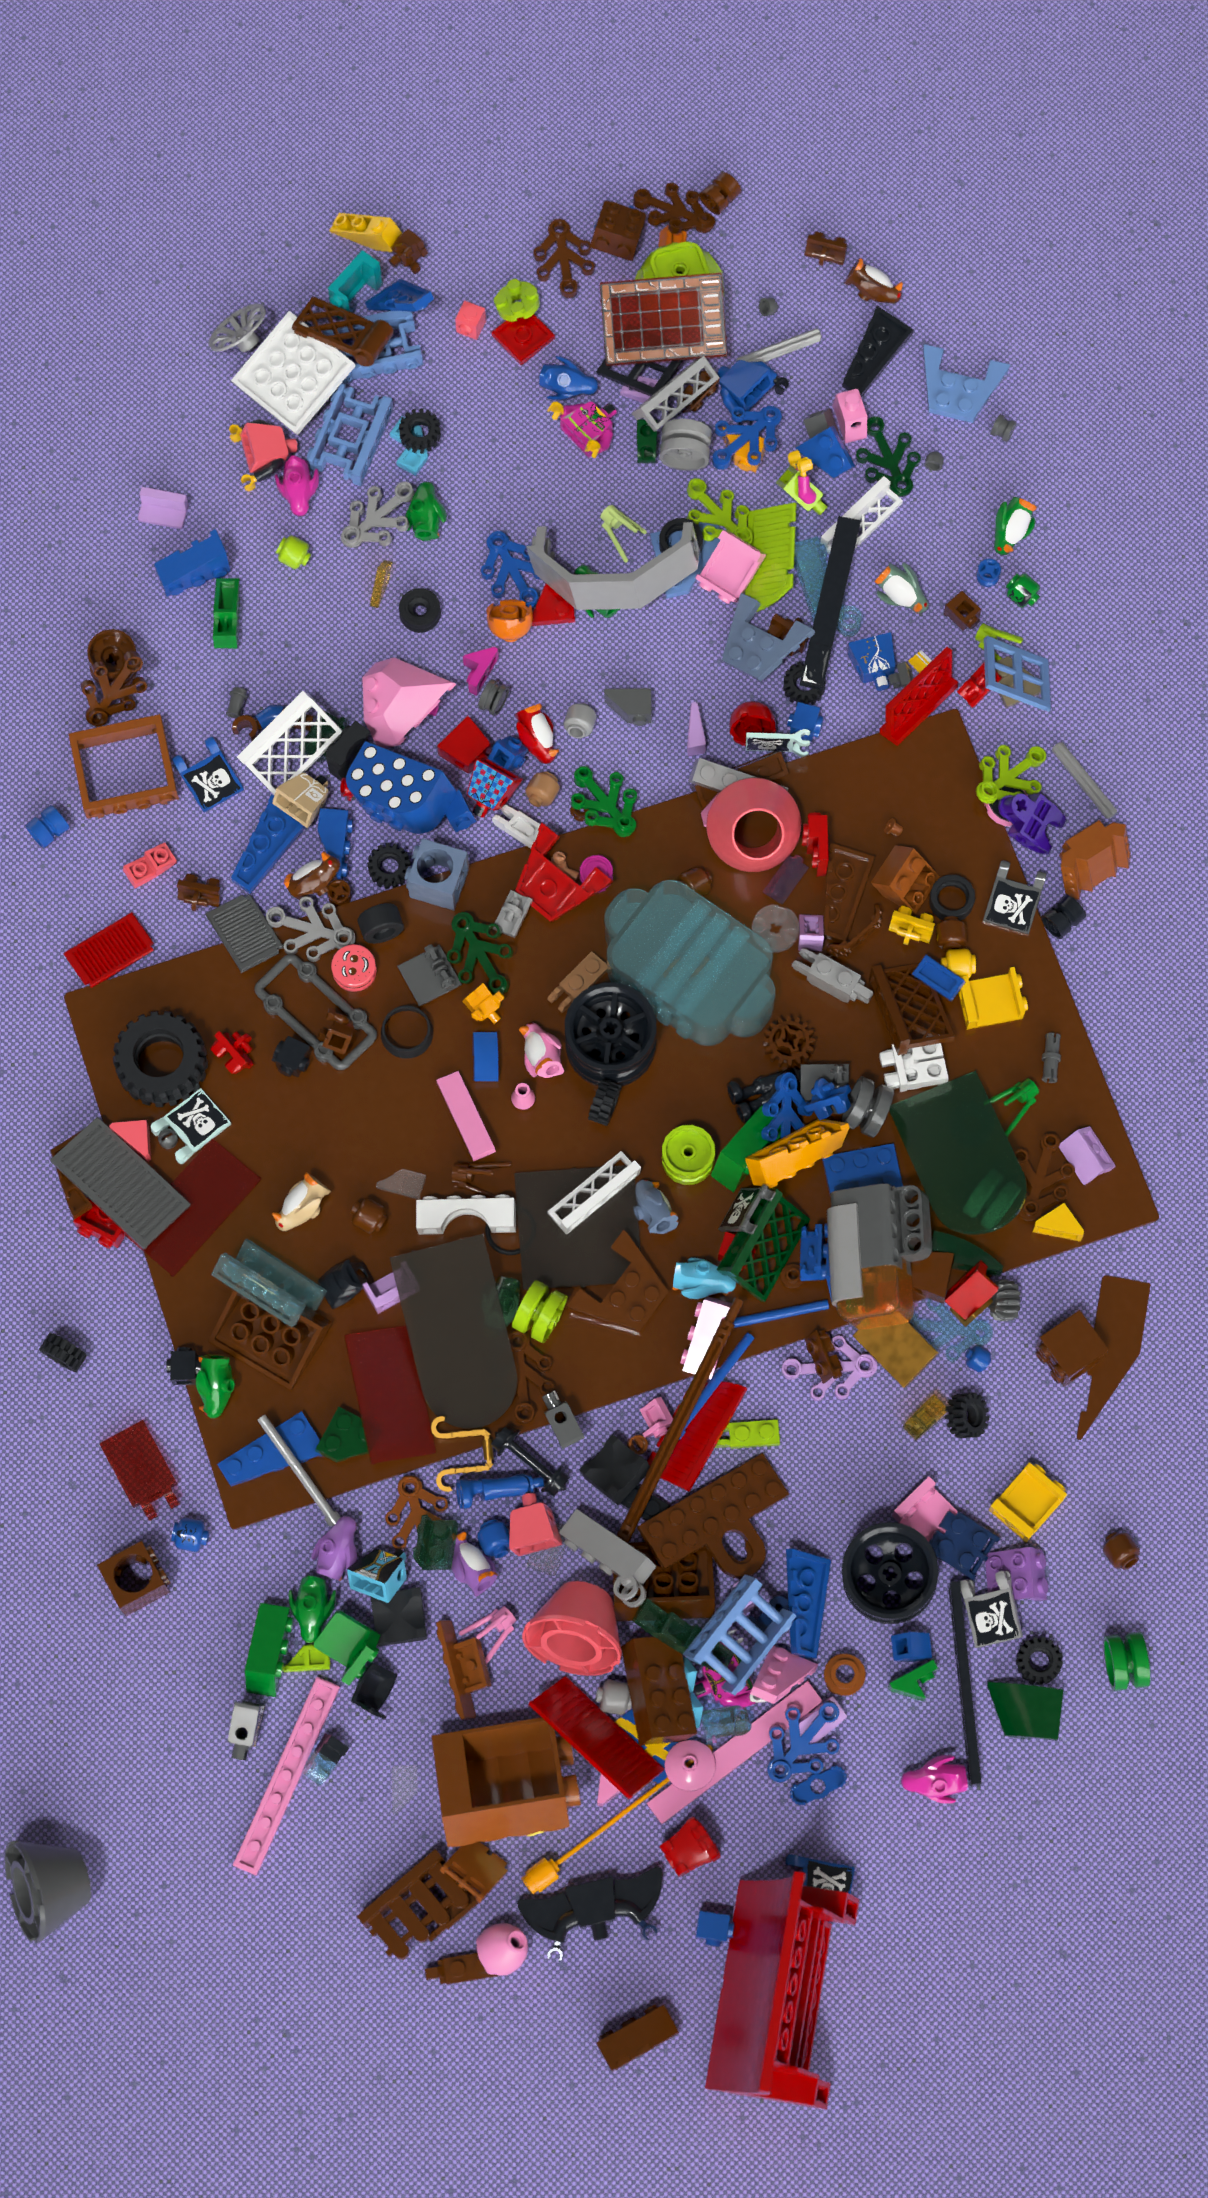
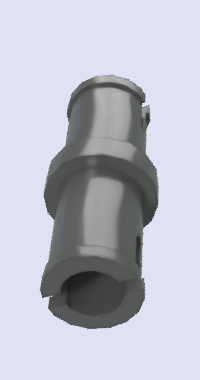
[1042,1033,1061,1083]

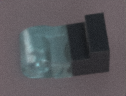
[302,1733,349,1786]

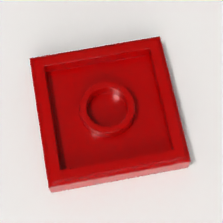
[491,314,555,366]

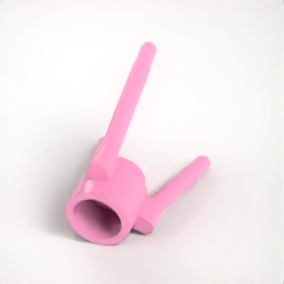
[459,1606,517,1665]

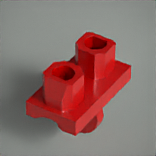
[956,663,1002,708]
[210,1031,255,1074]

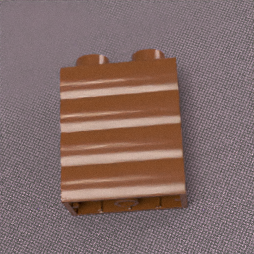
[431,1717,581,1847]

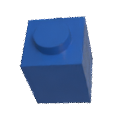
[445,789,477,832]
[891,1632,932,1662]
[695,1911,734,1947]

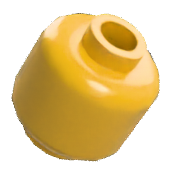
[941,949,976,979]

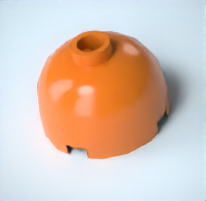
[486,599,533,642]

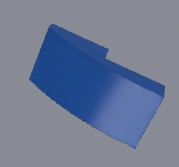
[472,1032,498,1081]

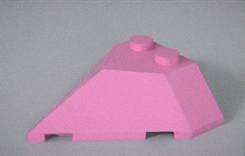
[362,657,456,749]

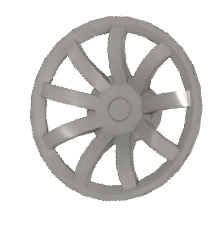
[208,304,266,352]

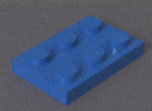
[822,1143,903,1194]

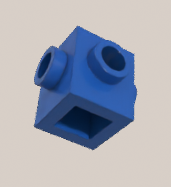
[488,735,528,771]

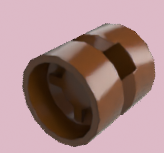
[699,171,741,215]

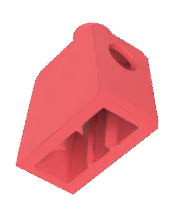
[509,1493,563,1556]

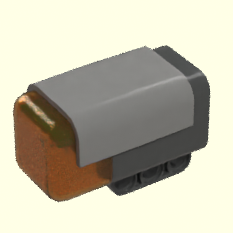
[827,1184,932,1330]

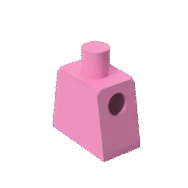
[833,389,867,443]

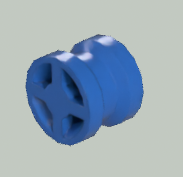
[976,559,1001,587]

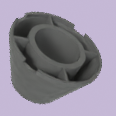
[4,1840,91,1943]

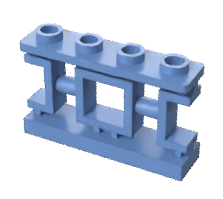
[323,311,423,383]
[307,383,393,486]

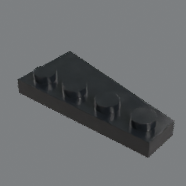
[842,306,914,398]

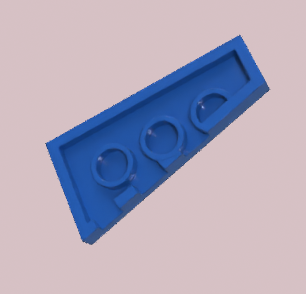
[231,794,306,894]
[217,1411,323,1486]
[786,1549,831,1659]

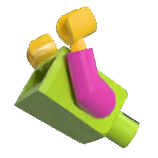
[775,450,828,515]

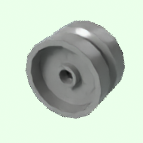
[659,419,712,471]

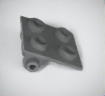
[397,944,462,1007]
[800,1064,849,1114]

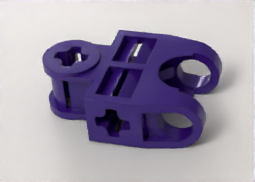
[998,793,1066,855]

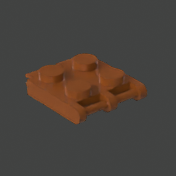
[440,1841,508,1903]

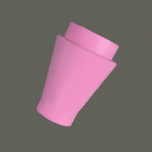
[511,1083,535,1110]

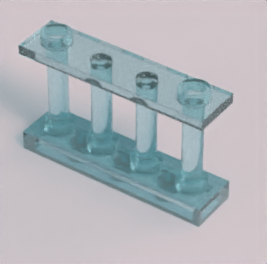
[211,1239,327,1327]

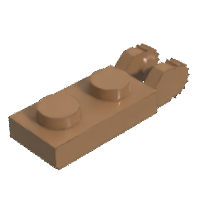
[547,951,609,1013]

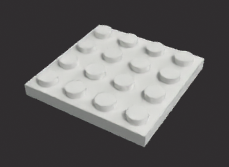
[231,311,356,436]

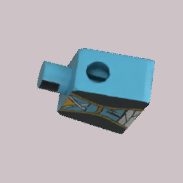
[347,1548,407,1603]

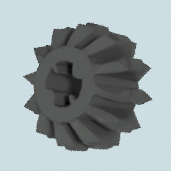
[988,1280,1021,1321]

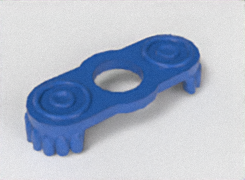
[790,1766,847,1806]

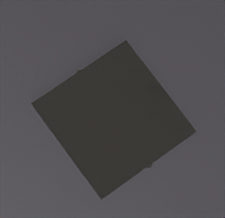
[514,1165,641,1290]

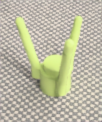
[600,505,647,563]

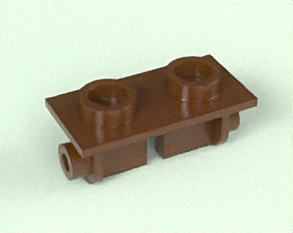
[682,370,720,413]
[805,1330,843,1384]

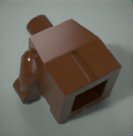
[388,228,428,274]
[318,1008,354,1055]

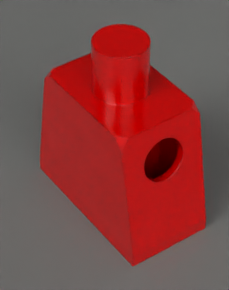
[437,716,491,773]

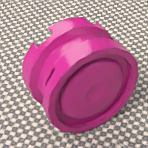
[580,855,613,893]

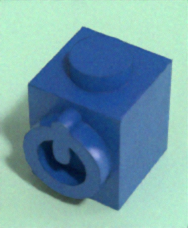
[787,702,824,742]

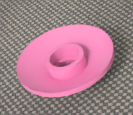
[665,1740,716,1791]

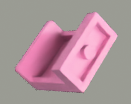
[695,530,766,604]

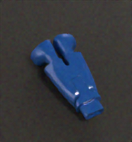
[456,1474,544,1509]

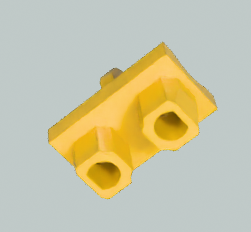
[888,906,935,945]

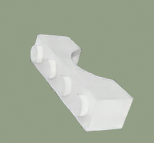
[416,1195,516,1235]

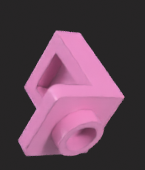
[640,1397,673,1438]

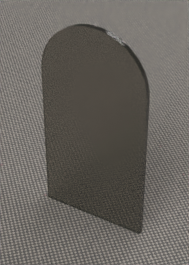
[390,1234,518,1428]

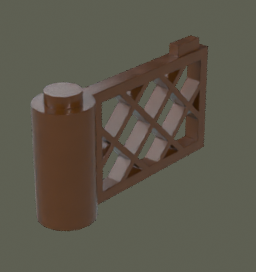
[292,296,394,367]

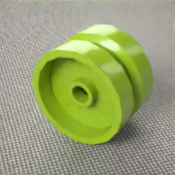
[662,1125,715,1185]
[512,1280,568,1343]

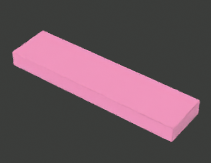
[436,1071,496,1161]

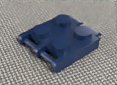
[929,1511,1000,1581]

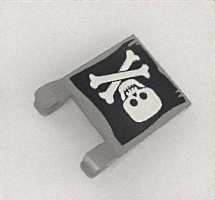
[960,1571,1023,1648]

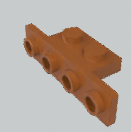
[436,1620,492,1719]

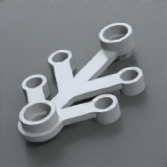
[341,482,415,548]
[266,896,355,962]

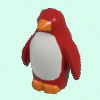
[514,703,559,764]

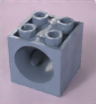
[405,838,469,911]

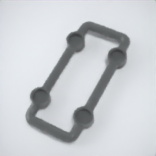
[254,954,377,1070]

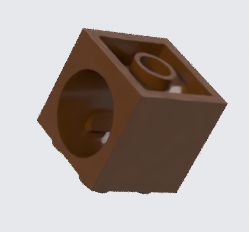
[1035,1310,1109,1387]
[97,1541,171,1616]

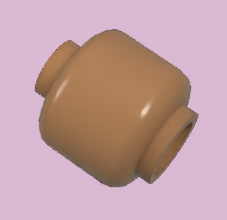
[525,771,560,807]

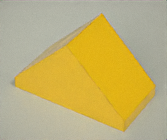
[1033,1203,1084,1242]

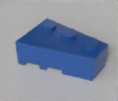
[154,529,231,597]

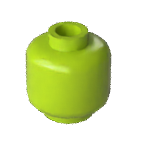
[275,535,311,569]

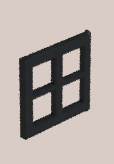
[596,324,685,397]

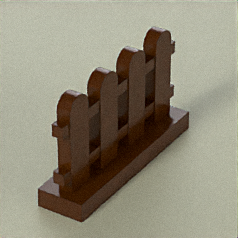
[356,1849,469,1960]

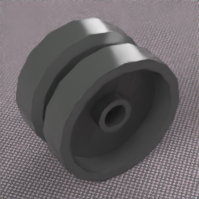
[841,1076,894,1138]

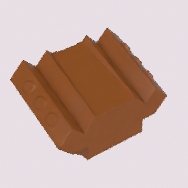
[1059,820,1131,900]

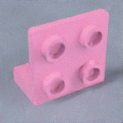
[892,1477,958,1542]

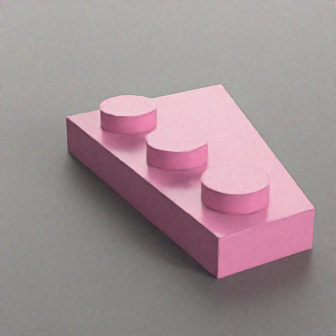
[750,1646,818,1704]

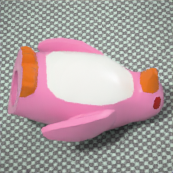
[519,1022,564,1078]

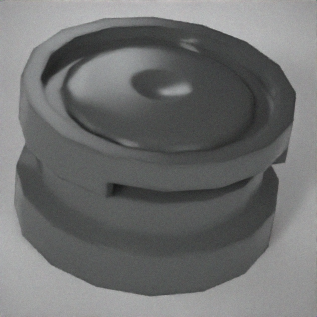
[478,679,510,716]

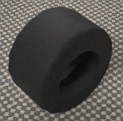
[357,903,404,944]

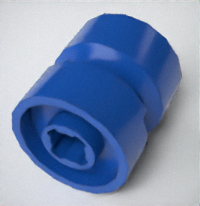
[25,805,70,849]

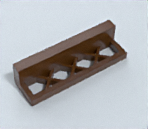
[689,751,789,808]

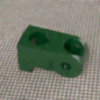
[637,419,657,464]

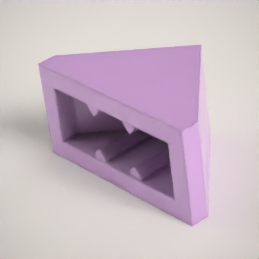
[798,915,824,951]

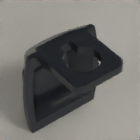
[317,1259,374,1309]
[351,1662,397,1720]

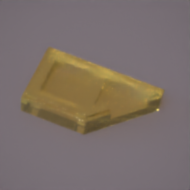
[370,560,393,608]

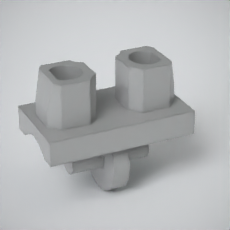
[493,890,533,938]

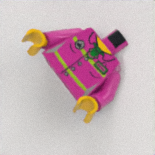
[547,401,617,458]

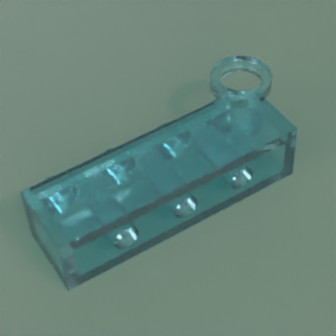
[794,537,862,637]

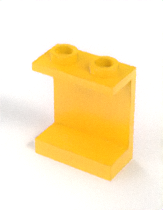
[958,967,1028,1029]

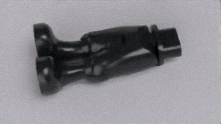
[727,1068,801,1123]

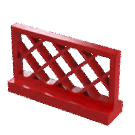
[879,647,958,746]

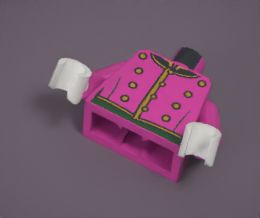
[694,1629,767,1709]

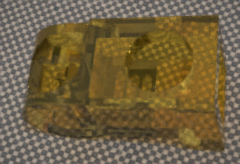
[902,1394,948,1441]

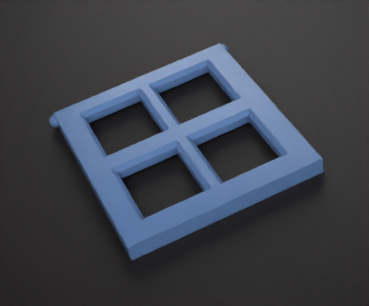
[984,636,1051,712]

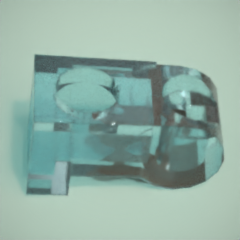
[702,1705,751,1745]

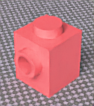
[455,300,486,340]

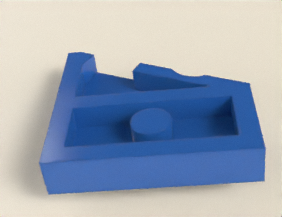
[795,426,855,478]

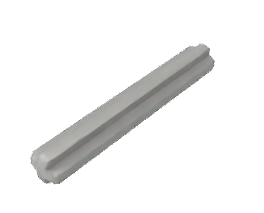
[736,328,821,362]
[1052,742,1117,819]

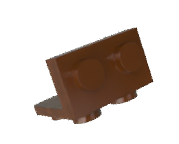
[590,200,646,261]

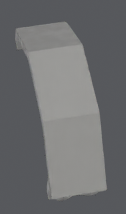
[526,522,700,610]

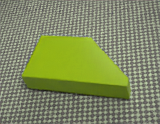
[283,1645,331,1673]

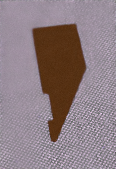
[1077,1275,1151,1440]

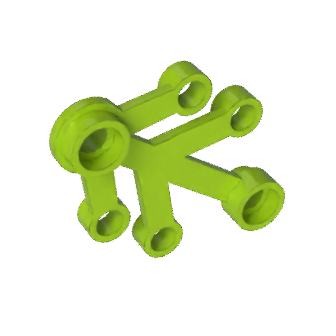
[686,478,753,545]
[976,745,1046,804]

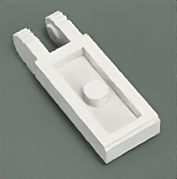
[492,805,540,849]

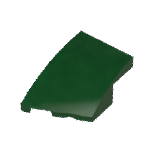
[987,1682,1064,1741]

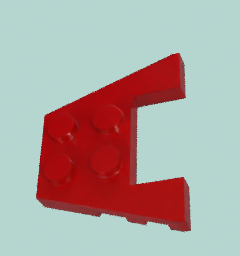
[515,823,613,922]

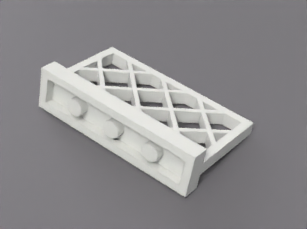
[237,691,342,795]

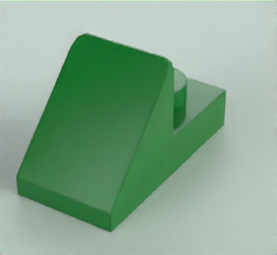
[888,1660,938,1702]

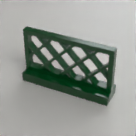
[717,1188,810,1302]

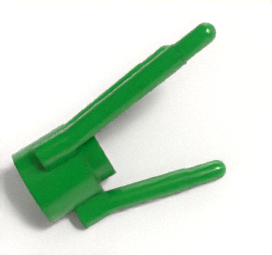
[983,1078,1039,1137]

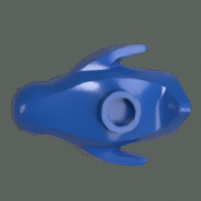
[539,356,598,401]

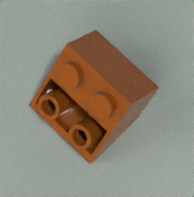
[871,845,940,914]

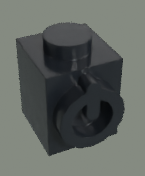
[272,1036,311,1077]
[166,1347,202,1385]

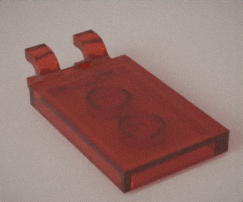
[99,1420,180,1521]

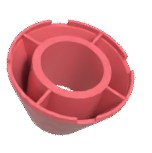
[706,778,801,872]
[522,1581,622,1676]

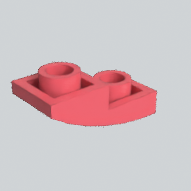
[123,842,177,888]

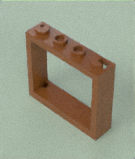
[68,714,179,819]

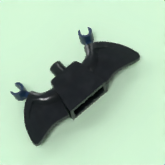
[517,1866,662,1962]

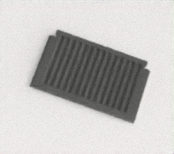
[205,894,283,973]

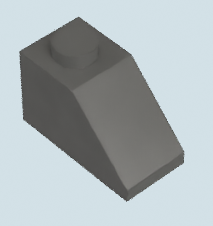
[604,688,651,726]

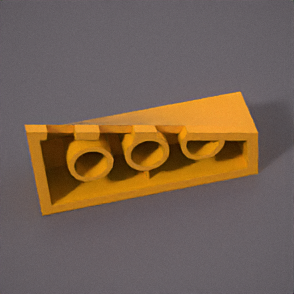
[745,1119,850,1189]

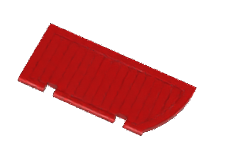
[647,1382,747,1492]

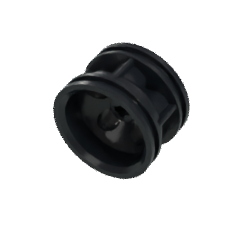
[842,1522,938,1624]

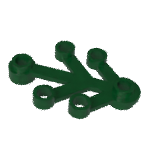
[856,416,921,497]
[447,912,514,994]

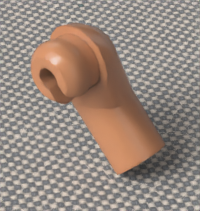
[551,852,579,882]

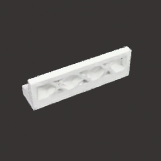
[820,476,903,555]
[548,1151,641,1235]

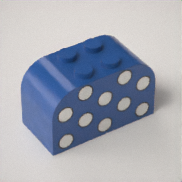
[346,741,457,834]

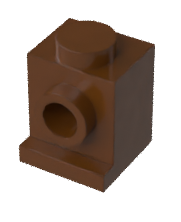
[944,591,981,631]

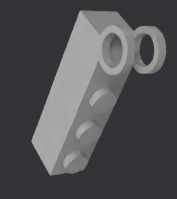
[559,1509,656,1608]

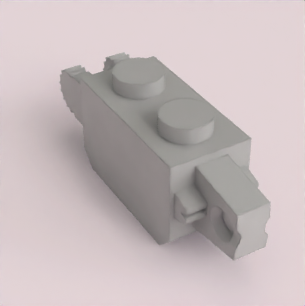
[792,948,873,1004]

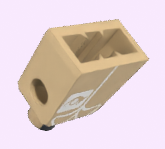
[272,773,329,828]

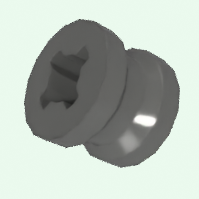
[990,414,1017,443]

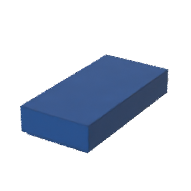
[912,955,966,1002]

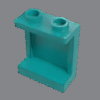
[328,250,382,319]

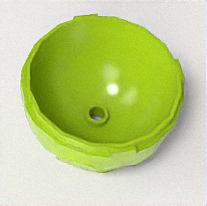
[635,242,724,332]

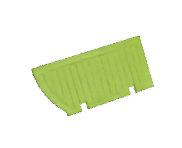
[745,502,796,612]

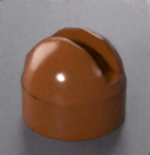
[627,1435,648,1455]

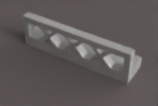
[632,356,720,432]

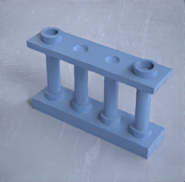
[683,1574,796,1696]

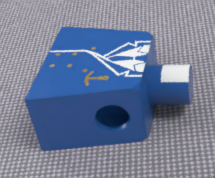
[847,632,895,691]

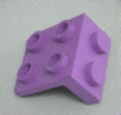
[985,1547,1048,1601]

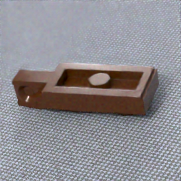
[425,1953,498,1985]

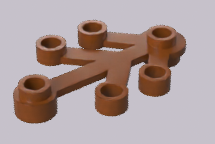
[385,1475,455,1569]

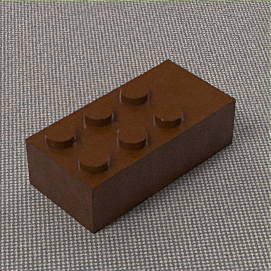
[621,1635,697,1746]

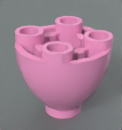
[476,1923,528,1976]

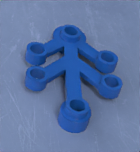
[712,406,782,470]
[481,531,540,607]
[761,1072,813,1141]
[767,1701,840,1782]

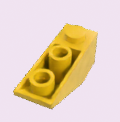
[329,213,402,252]

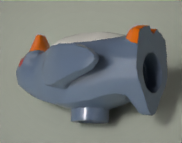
[633,1180,679,1234]

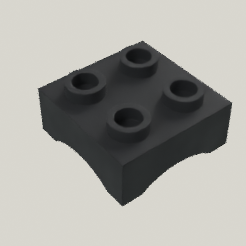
[326,721,370,781]
[579,1434,650,1505]
[370,1587,427,1647]

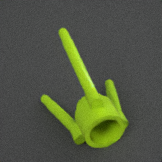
[975,623,1023,661]

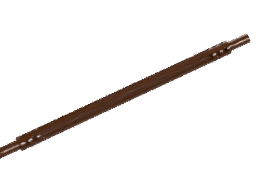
[616,1297,744,1544]

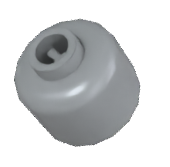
[563,703,596,739]
[595,1680,632,1715]

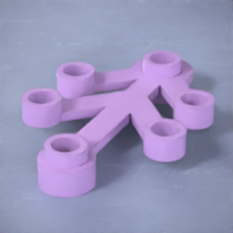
[781,1336,877,1401]

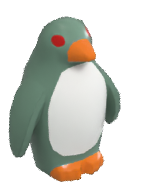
[874,563,929,614]

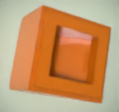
[658,225,687,248]

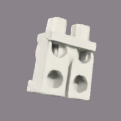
[879,1043,948,1092]

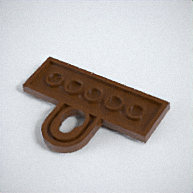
[637,1453,789,1579]

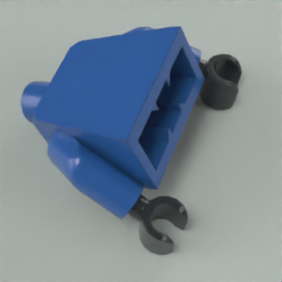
[717,360,789,425]

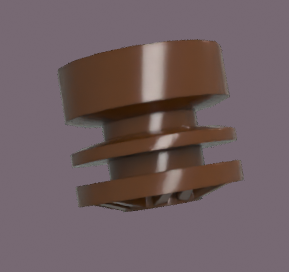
[87,629,137,687]

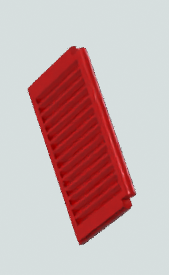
[63,912,154,988]

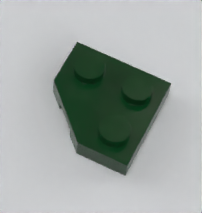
[315,1406,382,1463]

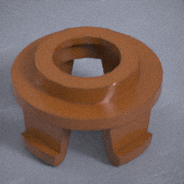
[824,1654,866,1696]

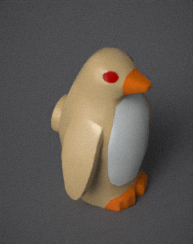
[272,1172,331,1231]

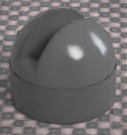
[759,297,778,316]
[924,451,944,471]
[158,1128,178,1149]

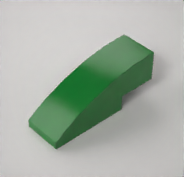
[213,578,240,648]

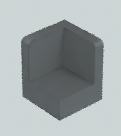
[803,408,839,439]

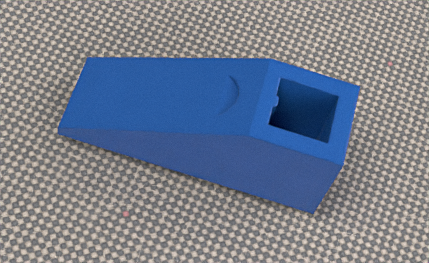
[318,808,353,880]

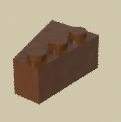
[596,2003,679,2073]

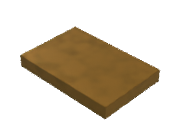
[853,1301,939,1388]

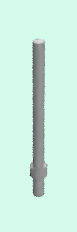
[257,1415,341,1527]

